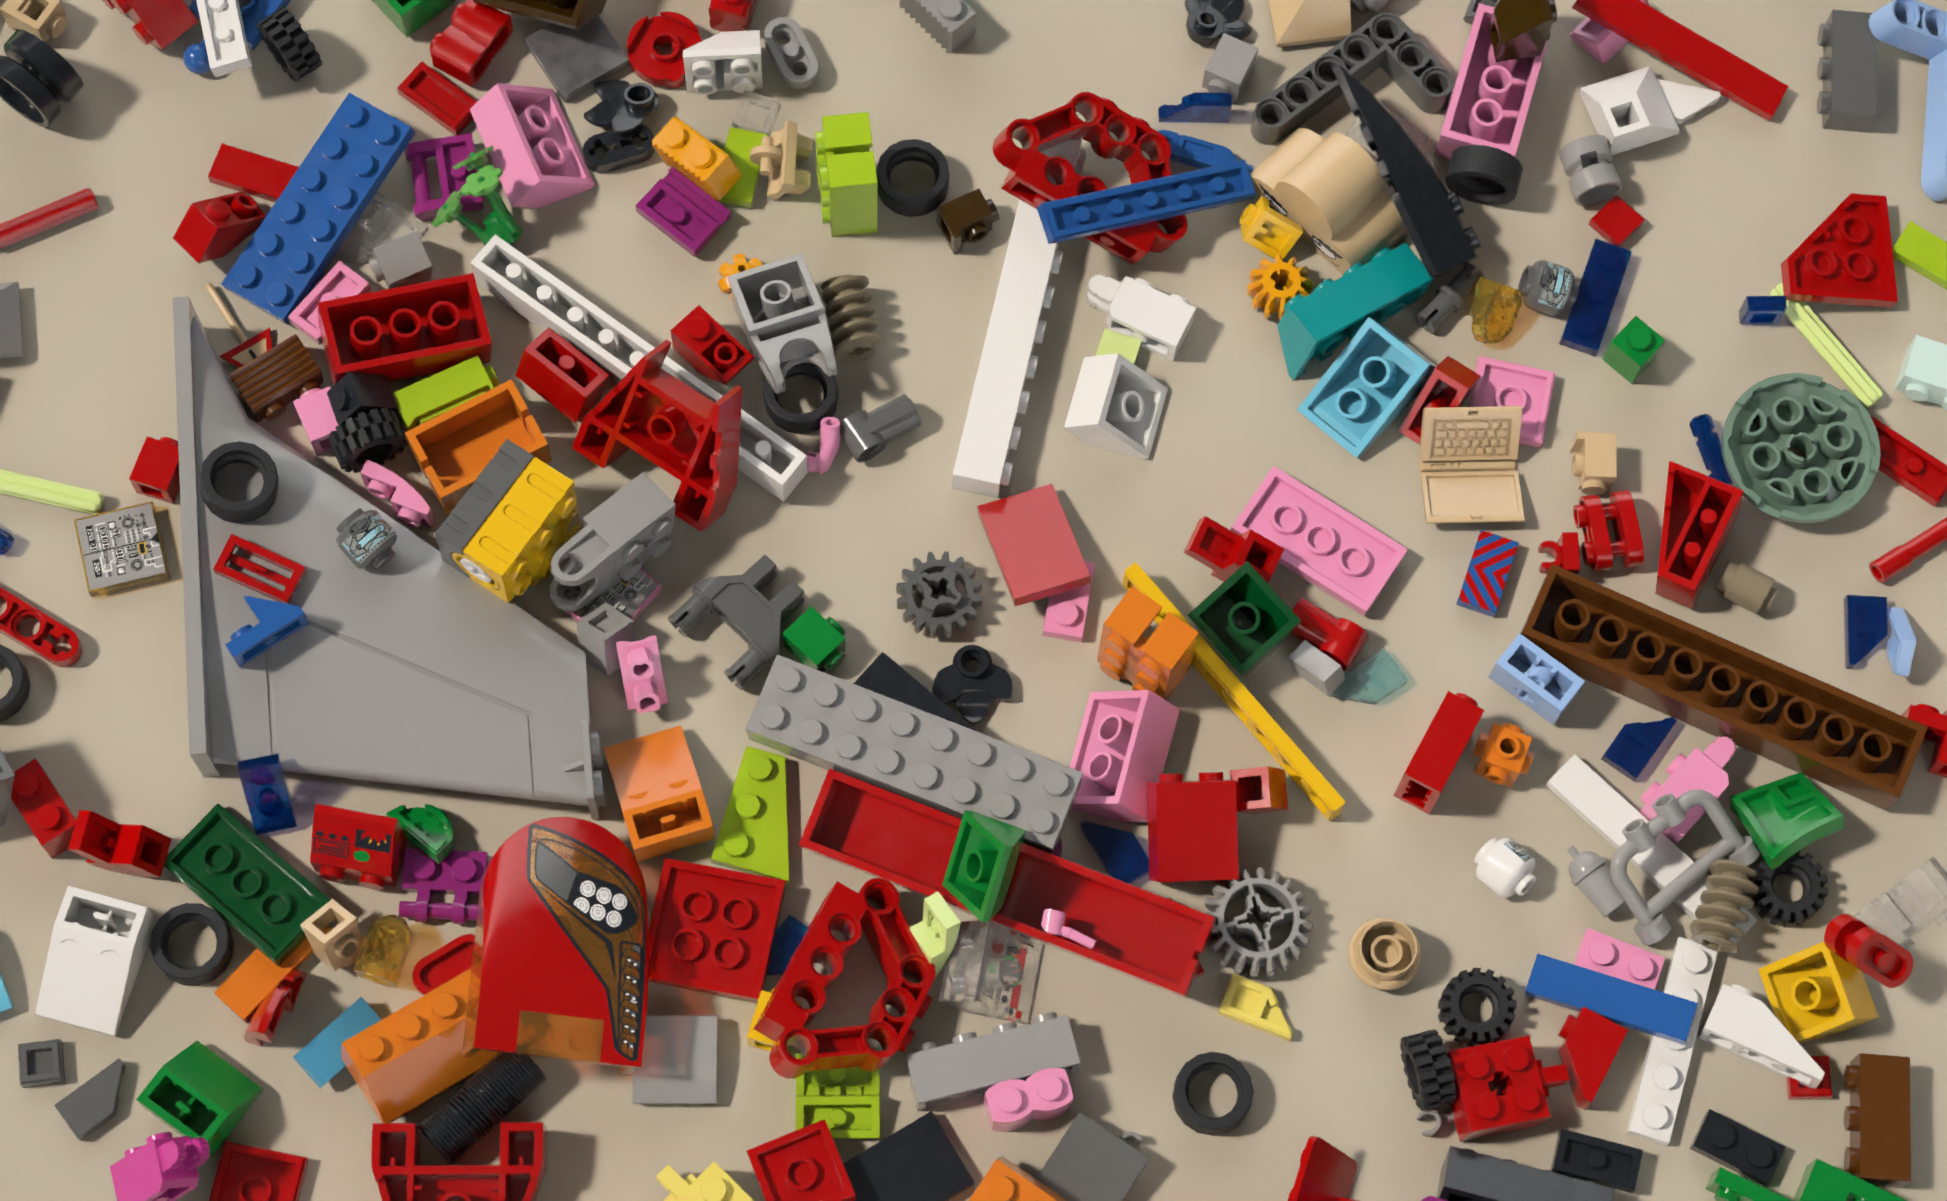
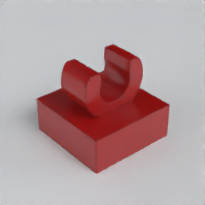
[1538,532,1580,575]

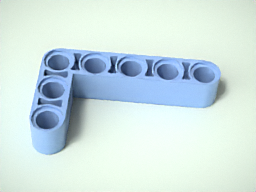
[1869,0,1947,201]

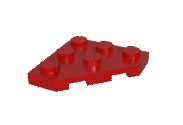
[1781,193,1898,308]

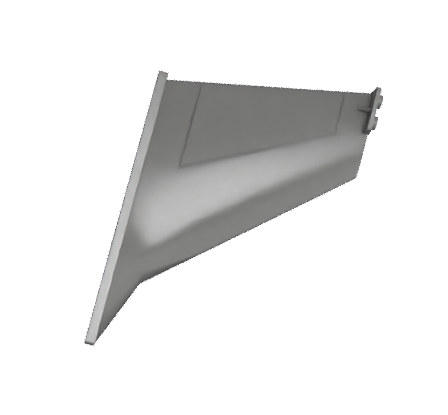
[173,296,606,819]

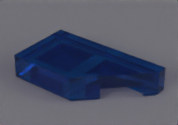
[1158,93,1232,123]
[1844,595,1888,669]
[1601,717,1677,782]
[1080,821,1149,884]

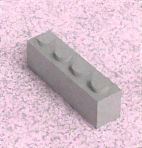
[905,1012,1081,1111]

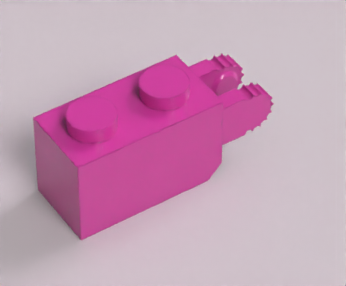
[110,1132,210,1201]

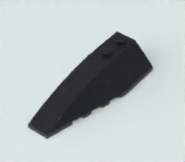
[1332,65,1482,278]

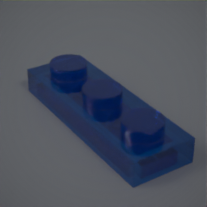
[1559,239,1632,357]

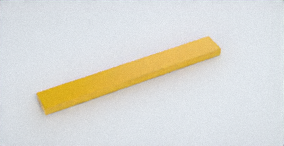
[1122,562,1346,822]

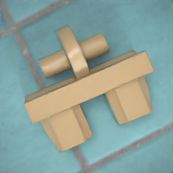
[750,120,813,200]

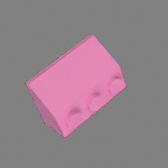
[470,83,595,208]
[1070,690,1180,822]

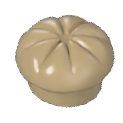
[1348,918,1422,990]

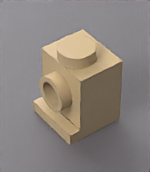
[0,0,66,43]
[1570,431,1617,495]
[300,899,367,971]

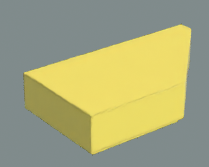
[1218,973,1293,1041]

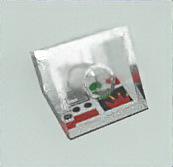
[939,920,1045,1024]

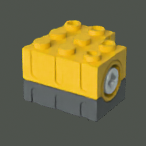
[435,439,582,603]

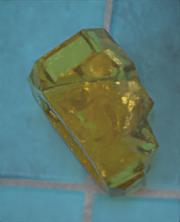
[1470,277,1523,345]
[354,914,411,987]

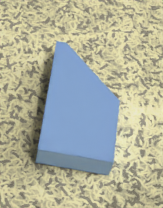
[1887,607,1917,676]

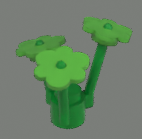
[432,145,523,245]

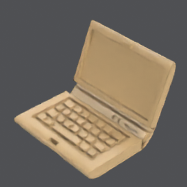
[1419,406,1525,524]

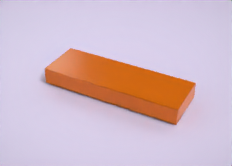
[214,925,332,1023]

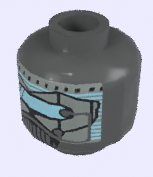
[1518,260,1579,316]
[336,508,397,569]

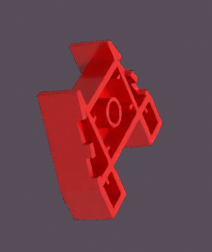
[572,340,743,532]
[371,1122,547,1201]

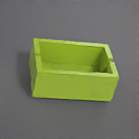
[815,112,877,237]

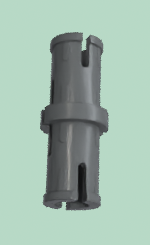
[1415,263,1485,333]

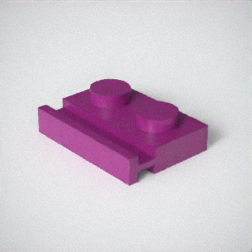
[635,167,731,257]

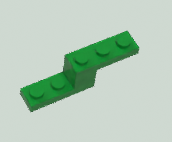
[1705,1159,1907,1201]

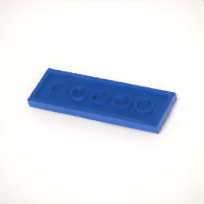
[221,92,415,325]

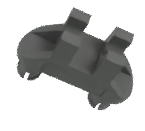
[668,555,805,690]

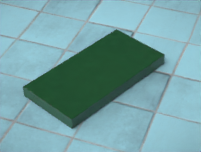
[164,803,331,967]

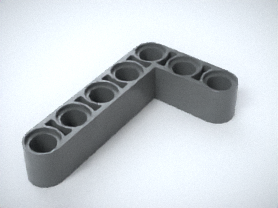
[1251,13,1454,145]

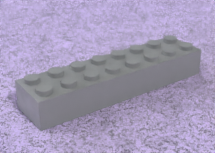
[746,655,1083,855]

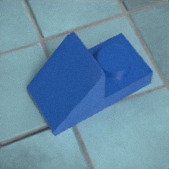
[225,596,309,668]

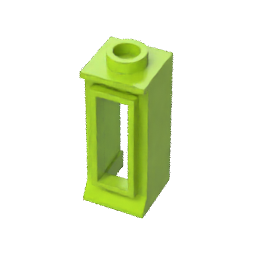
[393,355,500,431]

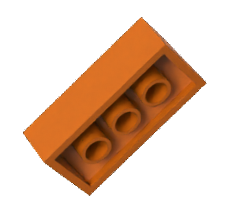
[341,962,529,1123]

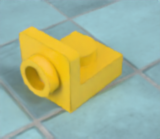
[1239,196,1303,260]

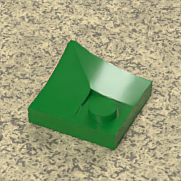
[1730,772,1844,870]

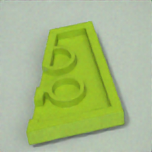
[711,746,790,885]

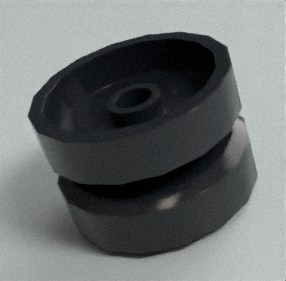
[0,29,84,127]

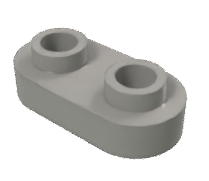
[764,17,819,89]

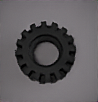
[257,7,323,82]
[329,408,408,473]
[1748,851,1828,927]
[1438,968,1517,1047]
[1400,1029,1456,1111]

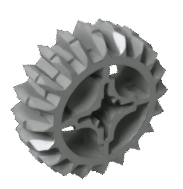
[1204,867,1313,978]

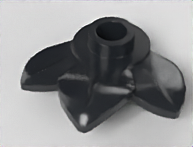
[1184,0,1252,45]
[584,80,659,133]
[932,645,1012,724]

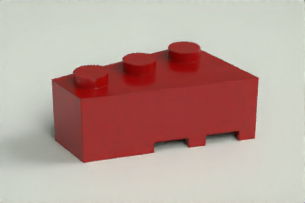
[1655,461,1743,609]

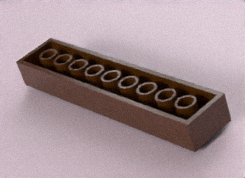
[1520,564,1928,811]

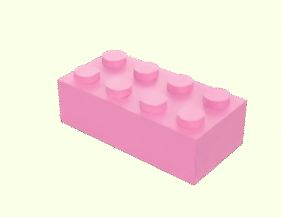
[1434,3,1552,160]

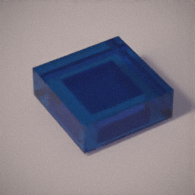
[1738,296,1787,325]

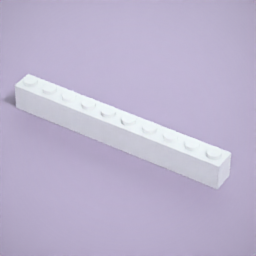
[952,138,1088,498]
[470,234,808,502]

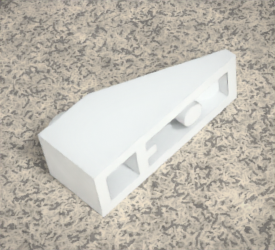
[1699,984,1825,1089]

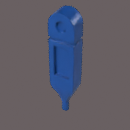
[1158,129,1254,172]

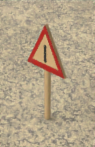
[205,283,272,369]

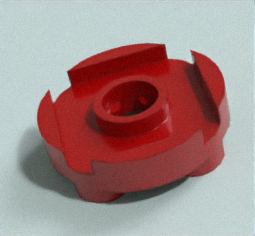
[627,11,702,89]

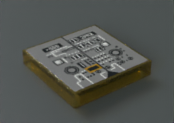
[74,501,171,597]

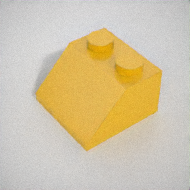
[1758,941,1879,1044]

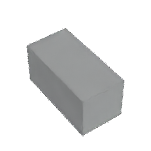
[1288,640,1345,696]

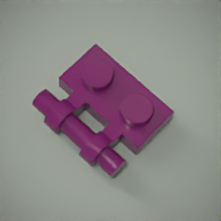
[399,848,489,924]

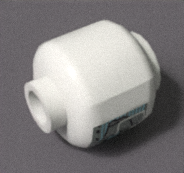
[1474,837,1536,898]

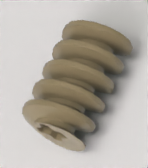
[820,275,881,362]
[1690,859,1759,953]

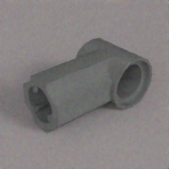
[840,394,921,463]

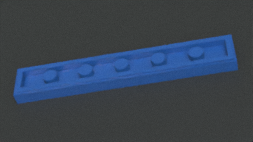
[1037,159,1257,244]

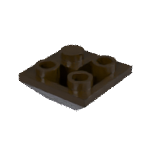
[1488,0,1557,62]

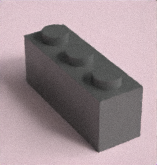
[1817,10,1878,133]

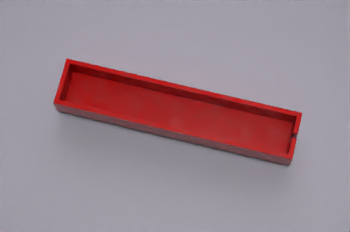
[799,768,1216,998]

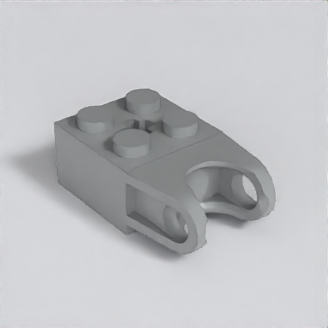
[727,253,838,394]
[549,472,676,611]

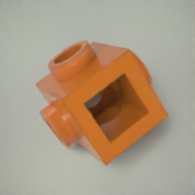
[1473,723,1535,787]

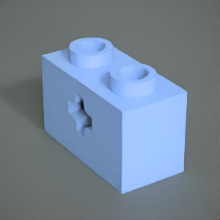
[1488,633,1585,725]

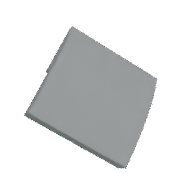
[633,1015,718,1104]

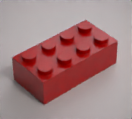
[318,273,492,385]

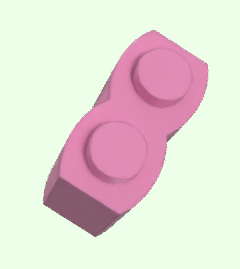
[984,1068,1074,1132]

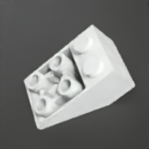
[35,886,157,1037]

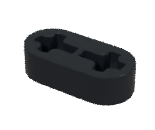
[583,124,655,174]

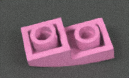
[360,460,435,528]

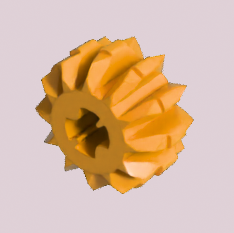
[1247,253,1313,320]

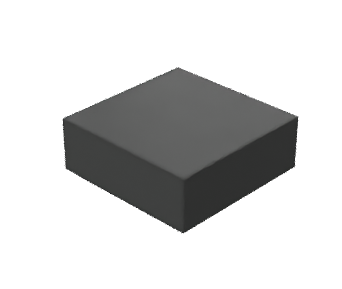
[18,1039,65,1088]

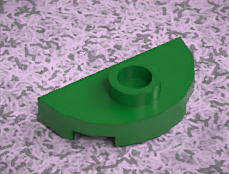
[386,804,454,864]

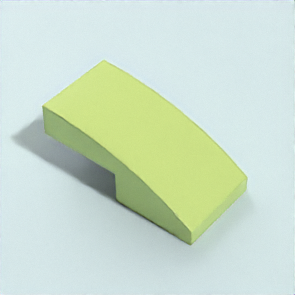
[910,892,961,977]

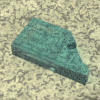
[1326,648,1408,705]

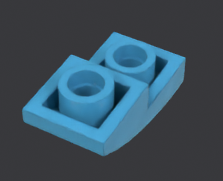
[293,997,382,1088]

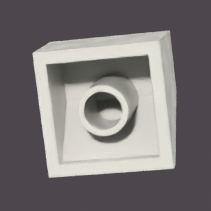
[1064,353,1168,459]

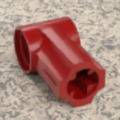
[1291,598,1369,671]

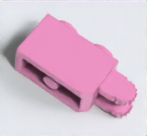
[1639,736,1736,845]

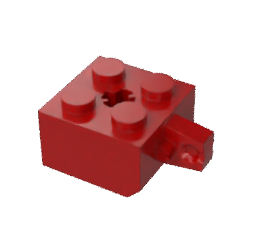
[1446,1036,1570,1142]

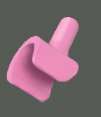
[1041,909,1096,950]

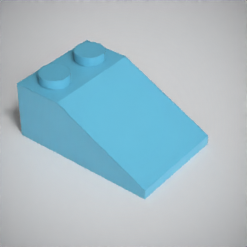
[1297,317,1437,458]

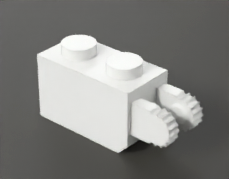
[1086,274,1196,361]

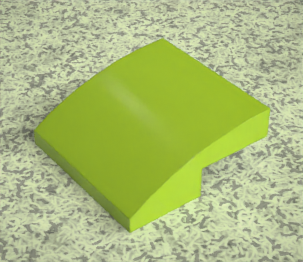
[796,1052,880,1139]

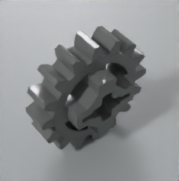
[896,551,983,639]

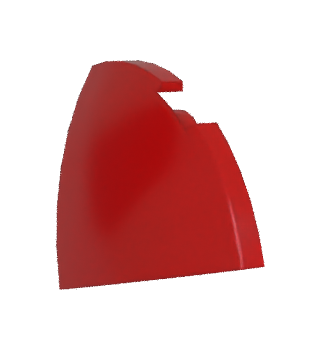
[244,970,307,1047]

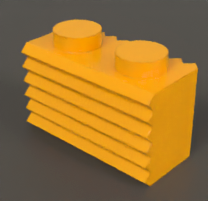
[652,117,742,201]

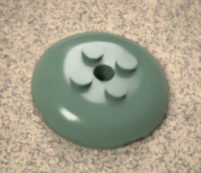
[1722,373,1881,523]

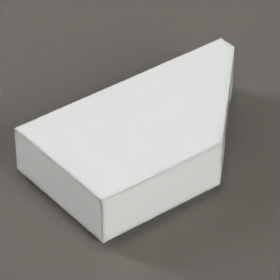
[1657,79,1720,124]

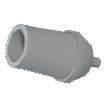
[1567,845,1625,918]

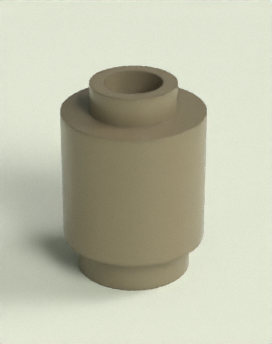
[1715,561,1779,614]

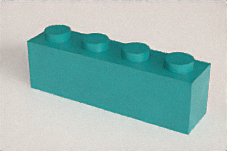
[1277,243,1433,381]

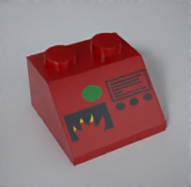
[310,804,407,890]

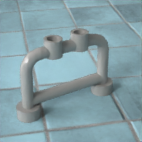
[1610,789,1760,945]

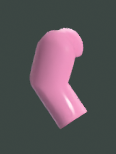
[806,417,840,475]

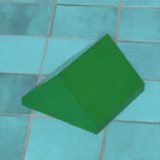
[942,810,1026,923]

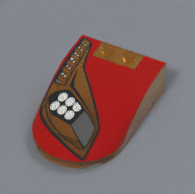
[462,817,649,1076]

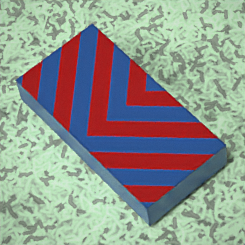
[1456,530,1519,617]

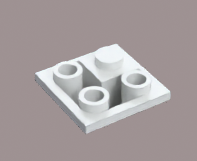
[683,30,763,95]
[1579,66,1680,155]

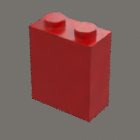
[1393,691,1485,814]
[1147,772,1239,882]

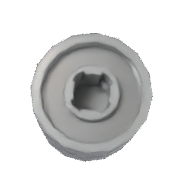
[1559,135,1623,206]

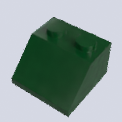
[1187,561,1302,676]

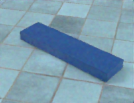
[1525,953,1698,1045]

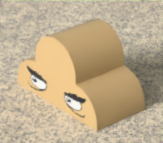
[1250,128,1407,275]

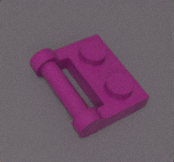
[404,133,484,221]

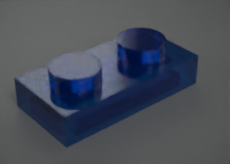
[238,753,297,835]

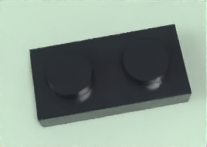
[1690,1109,1786,1187]
[1550,1128,1643,1193]

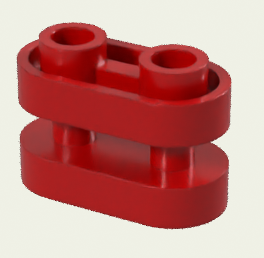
[1573,490,1644,572]
[1824,914,1914,988]

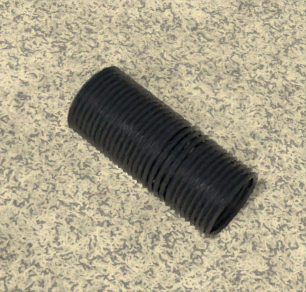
[418,1044,546,1165]

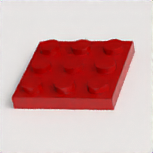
[638,858,786,1002]

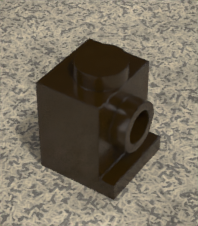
[937,189,999,254]

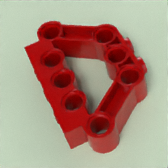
[992,92,1188,265]
[753,878,936,1079]

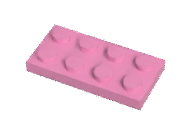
[1231,466,1408,617]

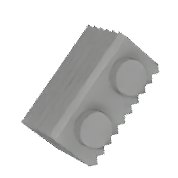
[900,0,977,53]

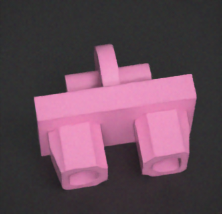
[616,635,668,713]

